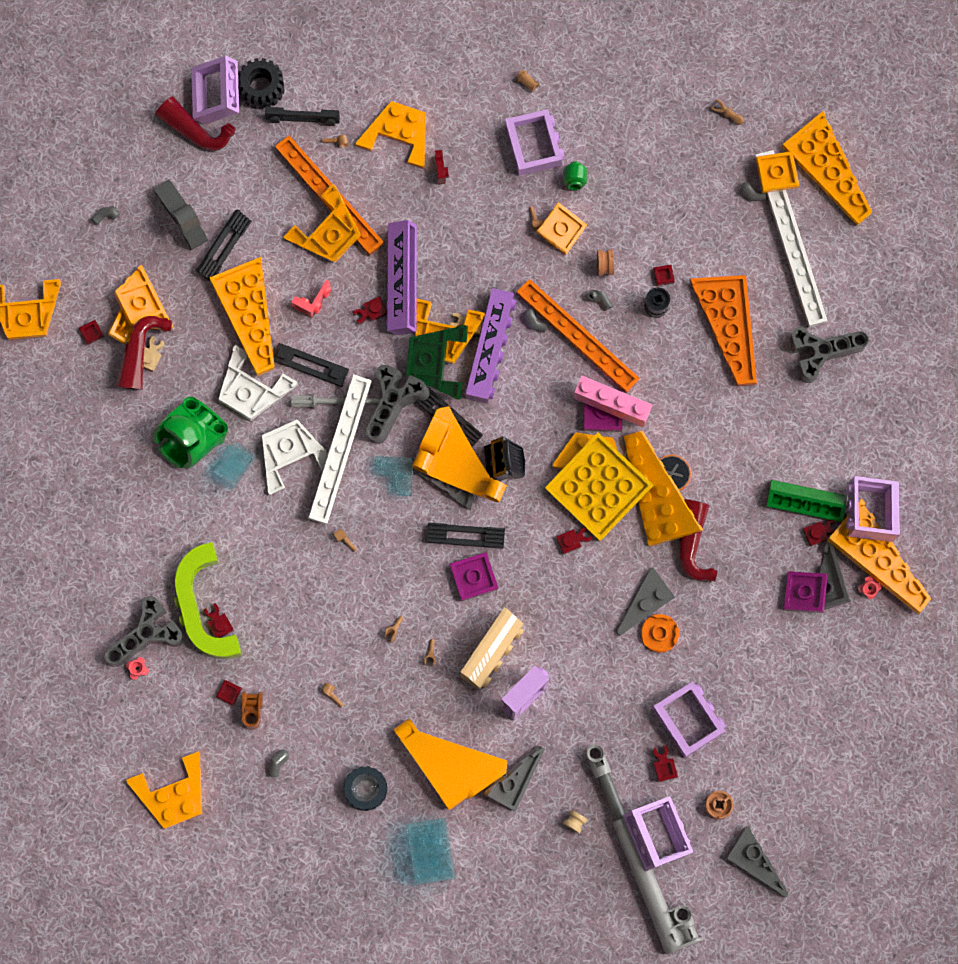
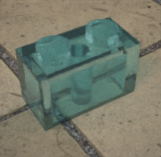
[214,442,256,489]

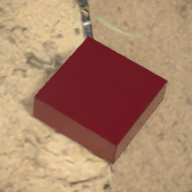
[653,264,675,286]
[79,320,104,345]
[216,680,243,706]

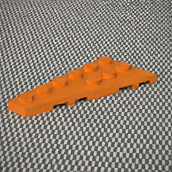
[689,275,757,386]

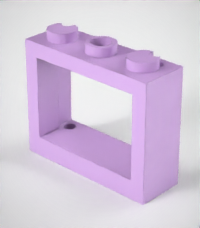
[191,56,239,124]
[505,109,564,176]
[846,476,900,542]
[500,666,549,720]
[652,681,726,758]
[623,796,693,871]

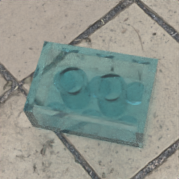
[406,818,455,886]

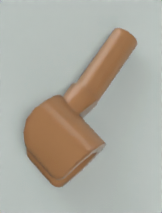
[322,135,349,148]
[529,207,543,231]
[334,529,357,552]
[384,616,404,643]
[424,639,436,666]
[322,683,344,708]

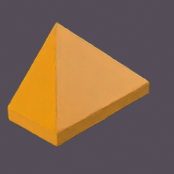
[107,308,133,344]

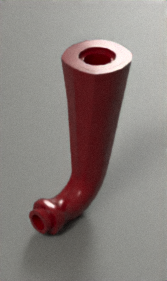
[155,96,236,151]
[115,316,172,390]
[680,499,718,583]

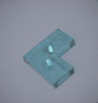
[374,456,414,496]

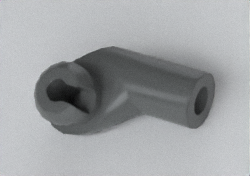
[740,182,766,201]
[91,206,119,225]
[587,290,613,311]
[524,309,547,333]
[269,749,289,777]

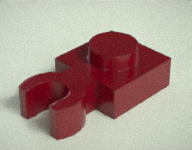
[435,150,449,185]
[353,296,388,324]
[803,520,835,547]
[556,527,593,555]
[204,603,234,638]
[653,745,678,783]

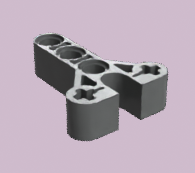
[153,179,208,250]
[790,327,869,383]
[366,365,429,444]
[105,596,184,667]

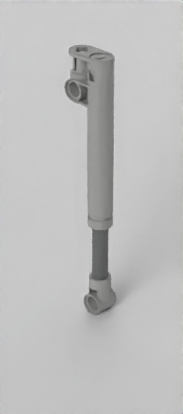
[586,744,703,955]

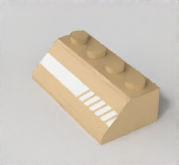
[460,607,524,690]

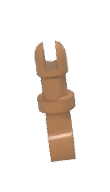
[711,99,744,125]

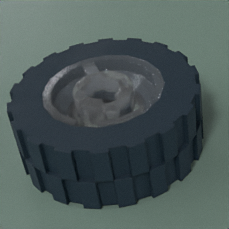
[344,766,388,811]

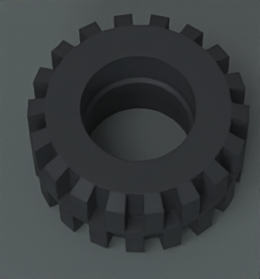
[238,58,285,110]

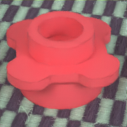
[858,576,882,599]
[126,657,149,680]

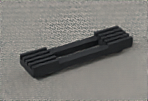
[265,107,340,126]
[196,210,252,281]
[273,343,349,387]
[416,385,483,447]
[427,522,505,549]

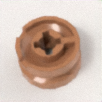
[597,249,614,276]
[705,791,734,820]

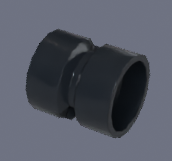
[644,287,671,318]

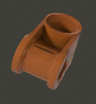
[242,691,263,730]

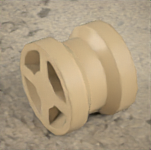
[563,810,588,834]

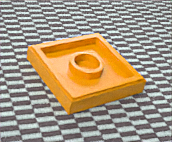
[755,151,799,193]
[536,202,587,255]

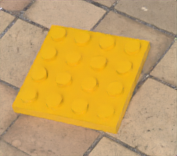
[545,432,654,541]

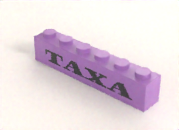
[386,220,417,335]
[466,288,517,404]

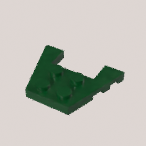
[406,325,468,400]

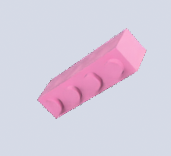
[573,376,652,428]

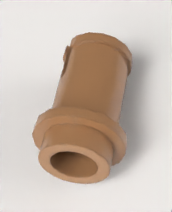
[516,70,539,92]

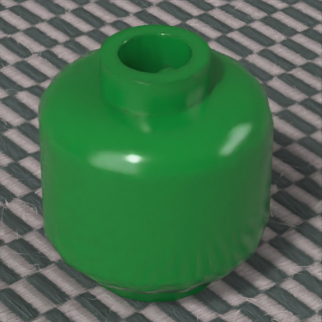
[563,161,587,191]

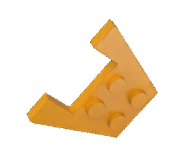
[356,101,426,169]
[284,184,361,263]
[0,279,61,340]
[415,299,485,364]
[126,751,202,829]

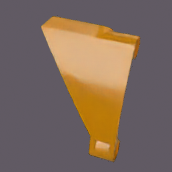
[412,406,507,503]
[393,718,507,810]

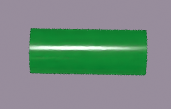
[766,480,847,522]

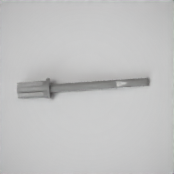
[291,394,382,409]

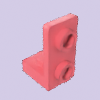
[291,280,332,317]

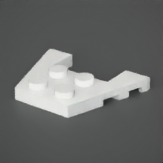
[219,345,297,421]
[262,420,328,495]

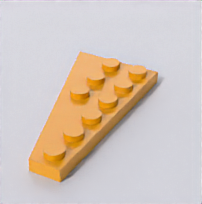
[782,111,872,226]
[210,257,274,376]
[623,431,704,546]
[827,499,931,614]

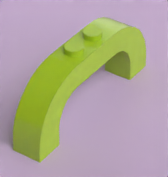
[174,542,242,659]

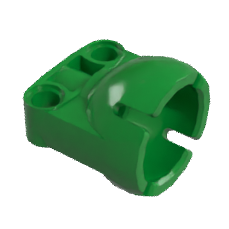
[153,397,228,469]

